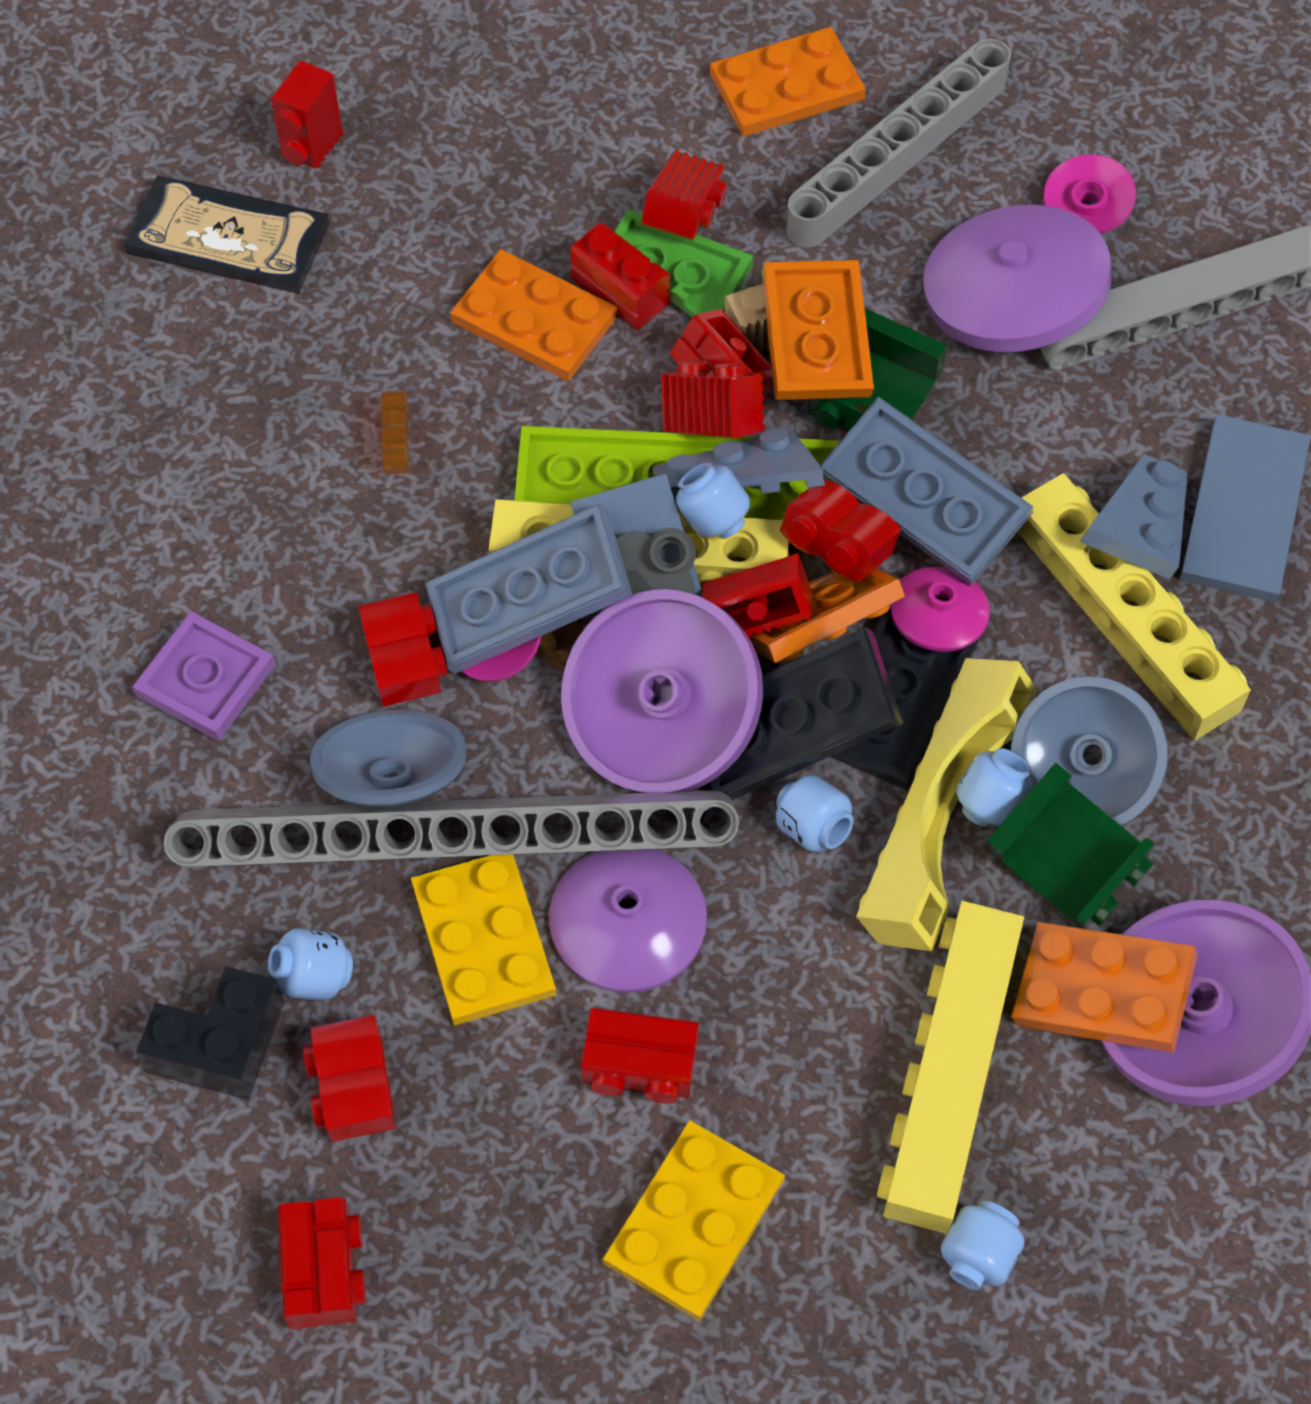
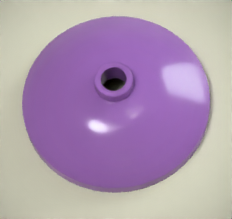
[549,849,707,993]

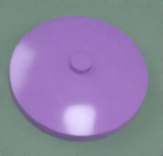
[923,205,1112,352]
[561,589,763,793]
[1102,900,1311,1106]

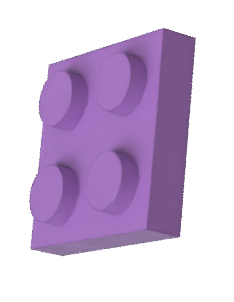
[132,611,276,741]

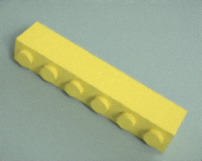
[876,900,1024,1234]

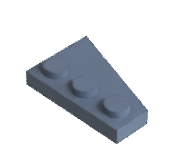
[653,428,825,504]
[1079,454,1188,579]

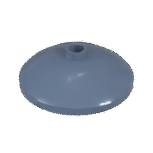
[1011,676,1168,826]
[310,710,467,807]

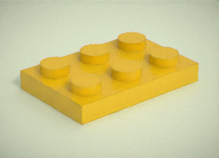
[411,854,557,1026]
[603,1120,785,1322]

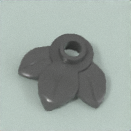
[616,528,696,594]

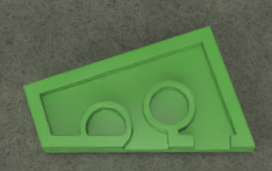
[615,209,753,317]

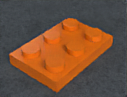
[710,27,866,137]
[450,249,618,382]
[762,260,874,400]
[749,569,905,663]
[1012,922,1198,1053]

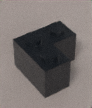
[136,966,285,1100]

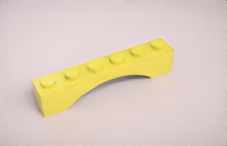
[856,658,1038,951]

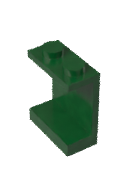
[808,308,947,432]
[987,762,1154,929]

